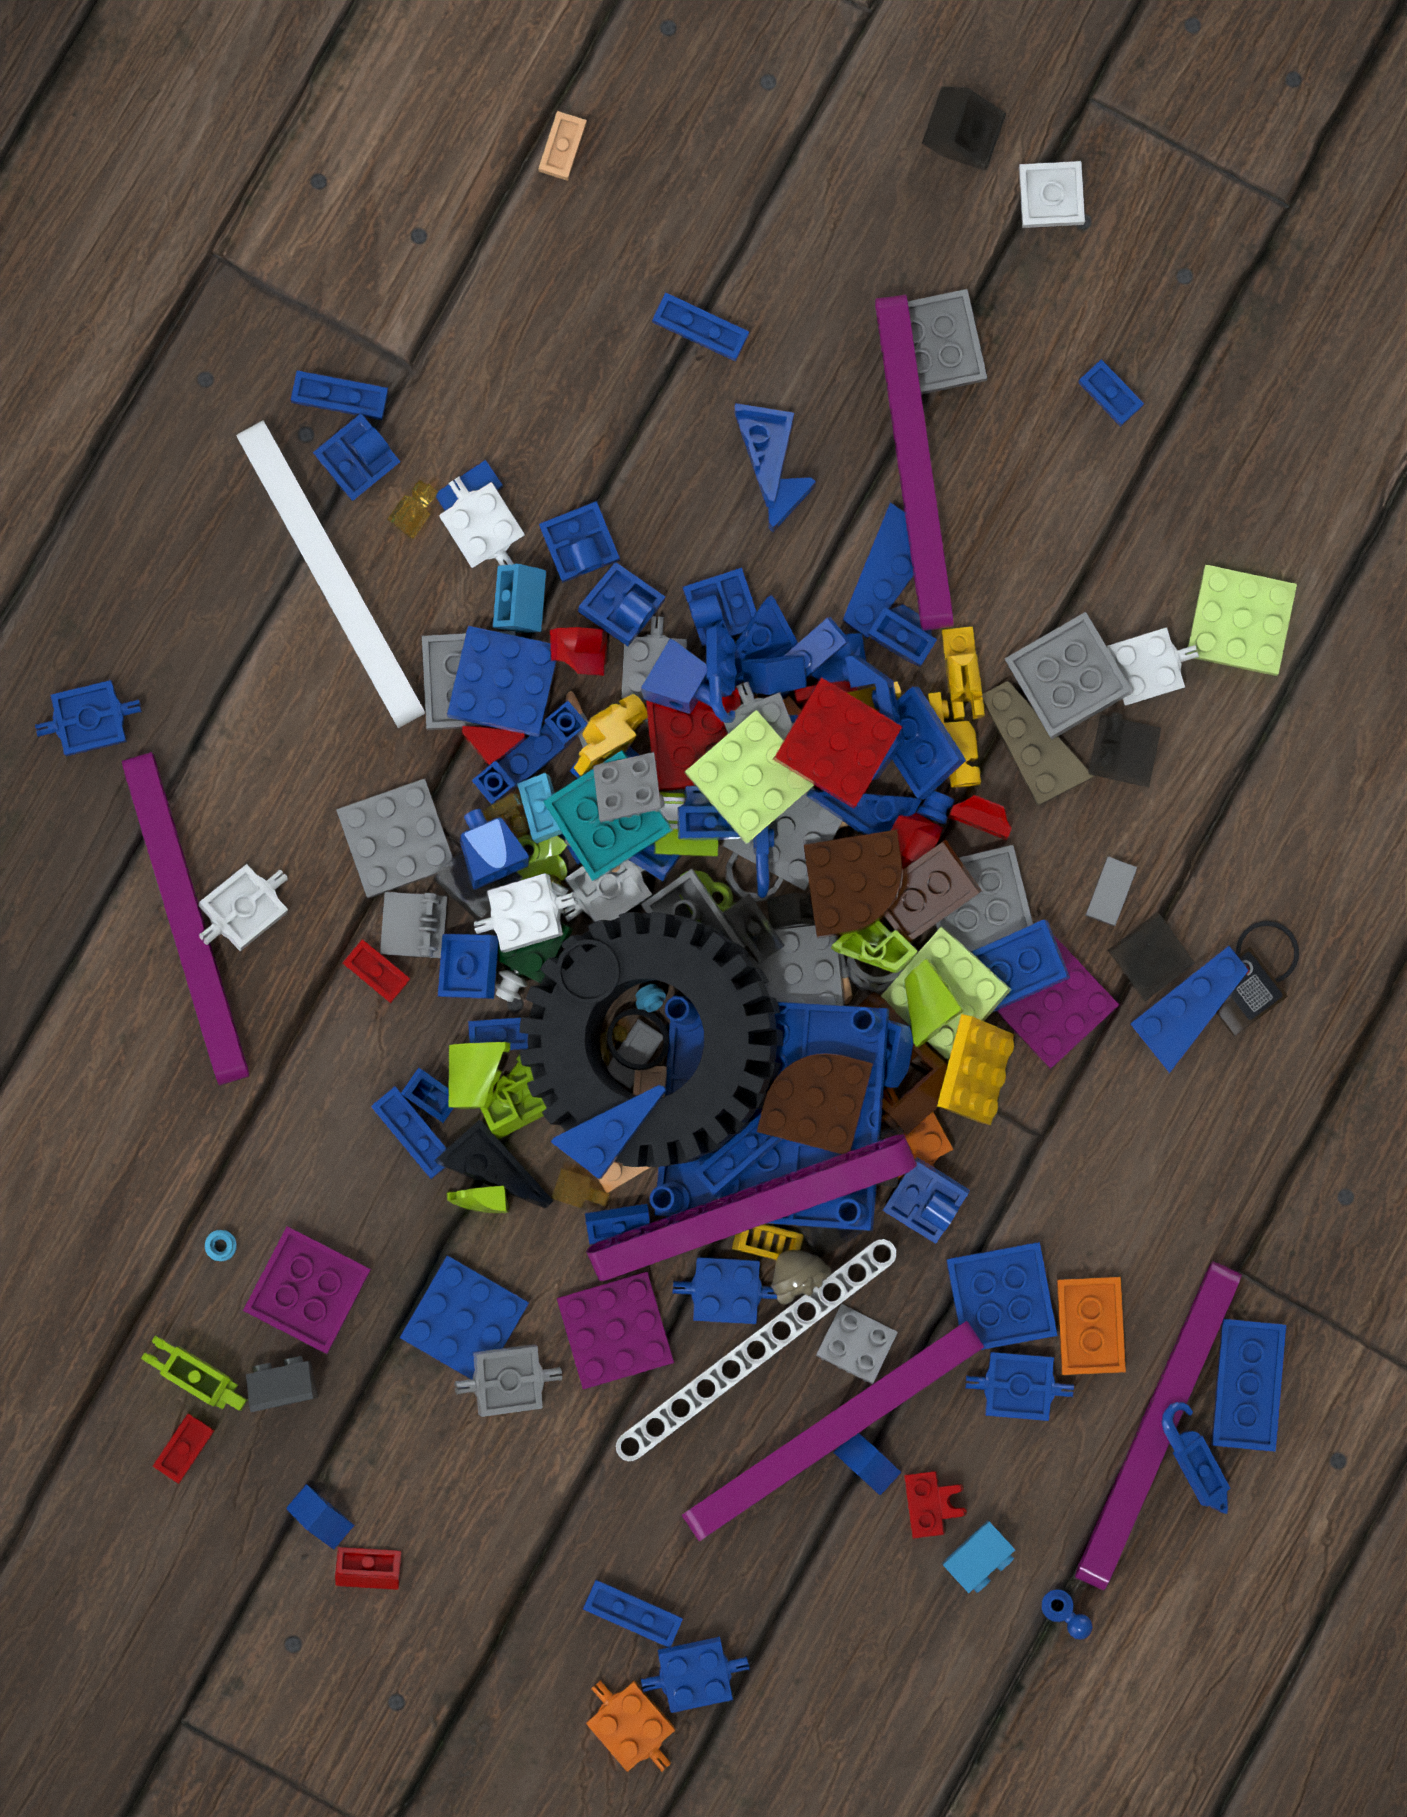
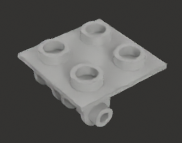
[593,752,665,822]
[380,892,447,958]
[816,1304,898,1384]

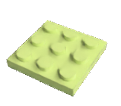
[1186,565,1297,676]
[684,710,814,844]
[881,927,1012,1060]

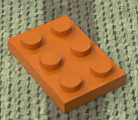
[1057,1277,1126,1375]

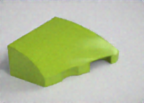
[831,921,918,973]
[904,959,964,1048]
[448,1042,510,1109]
[480,1055,547,1140]
[447,1186,509,1213]

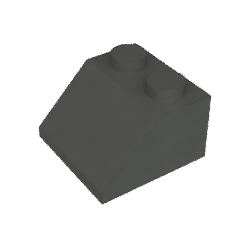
[246,1356,319,1412]

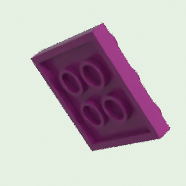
[996,936,1119,1069]
[243,1226,372,1354]
[556,1272,674,1390]

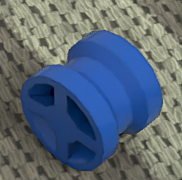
[917,791,955,824]

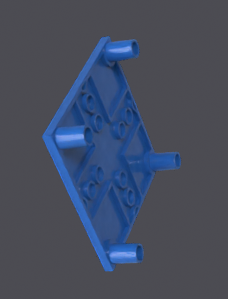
[650,996,889,1231]

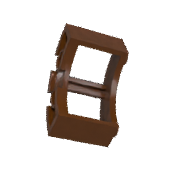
[857,991,948,1135]

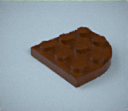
[804,830,903,939]
[757,1053,873,1154]

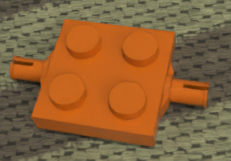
[880,1088,954,1179]
[586,1680,676,1772]

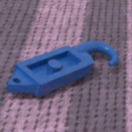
[706,620,737,723]
[753,826,774,898]
[1162,1402,1231,1514]

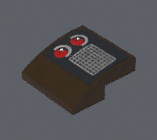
[1216,946,1288,1036]

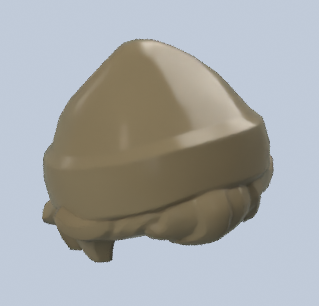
[771,1250,831,1304]

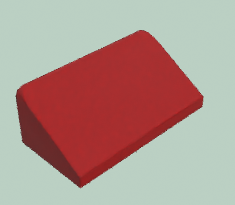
[335,1547,401,1590]

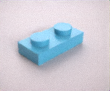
[517,773,563,843]

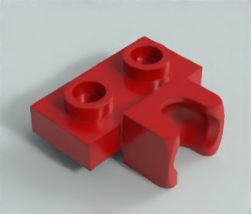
[904,1471,967,1539]

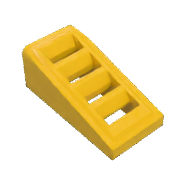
[732,1224,804,1260]

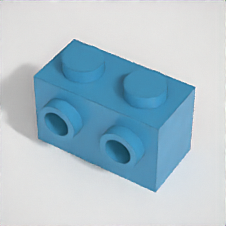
[493,564,546,633]
[941,1520,1015,1593]

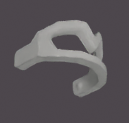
[725,852,784,902]
[846,957,903,994]

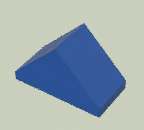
[768,478,816,532]
[742,656,807,695]
[401,1068,454,1123]
[833,1433,901,1495]
[286,1484,355,1550]

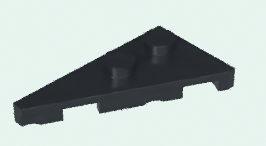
[434,1120,553,1208]

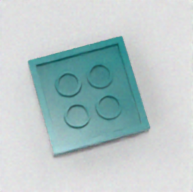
[543,750,673,881]

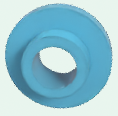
[635,984,666,1012]
[205,1230,237,1261]

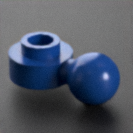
[1042,1590,1093,1640]

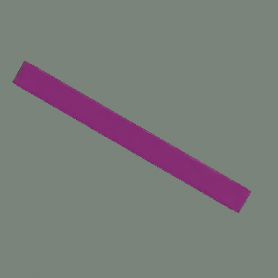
[875,294,954,631]
[122,752,250,1086]
[586,1134,917,1281]
[1075,1261,1242,1591]
[681,1321,985,1541]

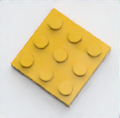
[937,1014,1014,1125]

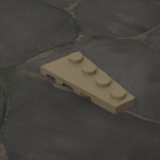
[982,681,1094,806]

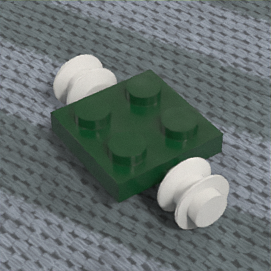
[495,882,573,1002]

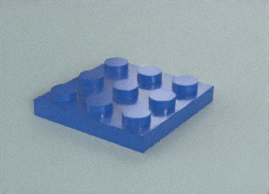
[447,626,557,737]
[946,1242,1058,1350]
[400,1256,529,1379]

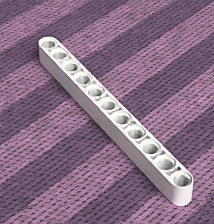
[236,421,425,728]
[616,1239,896,1461]

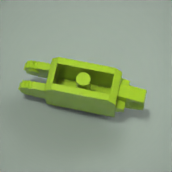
[141,1335,248,1411]

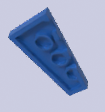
[842,502,914,639]
[1131,946,1249,1073]

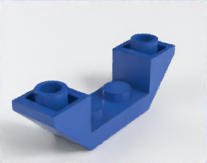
[843,655,904,780]
[472,701,587,805]

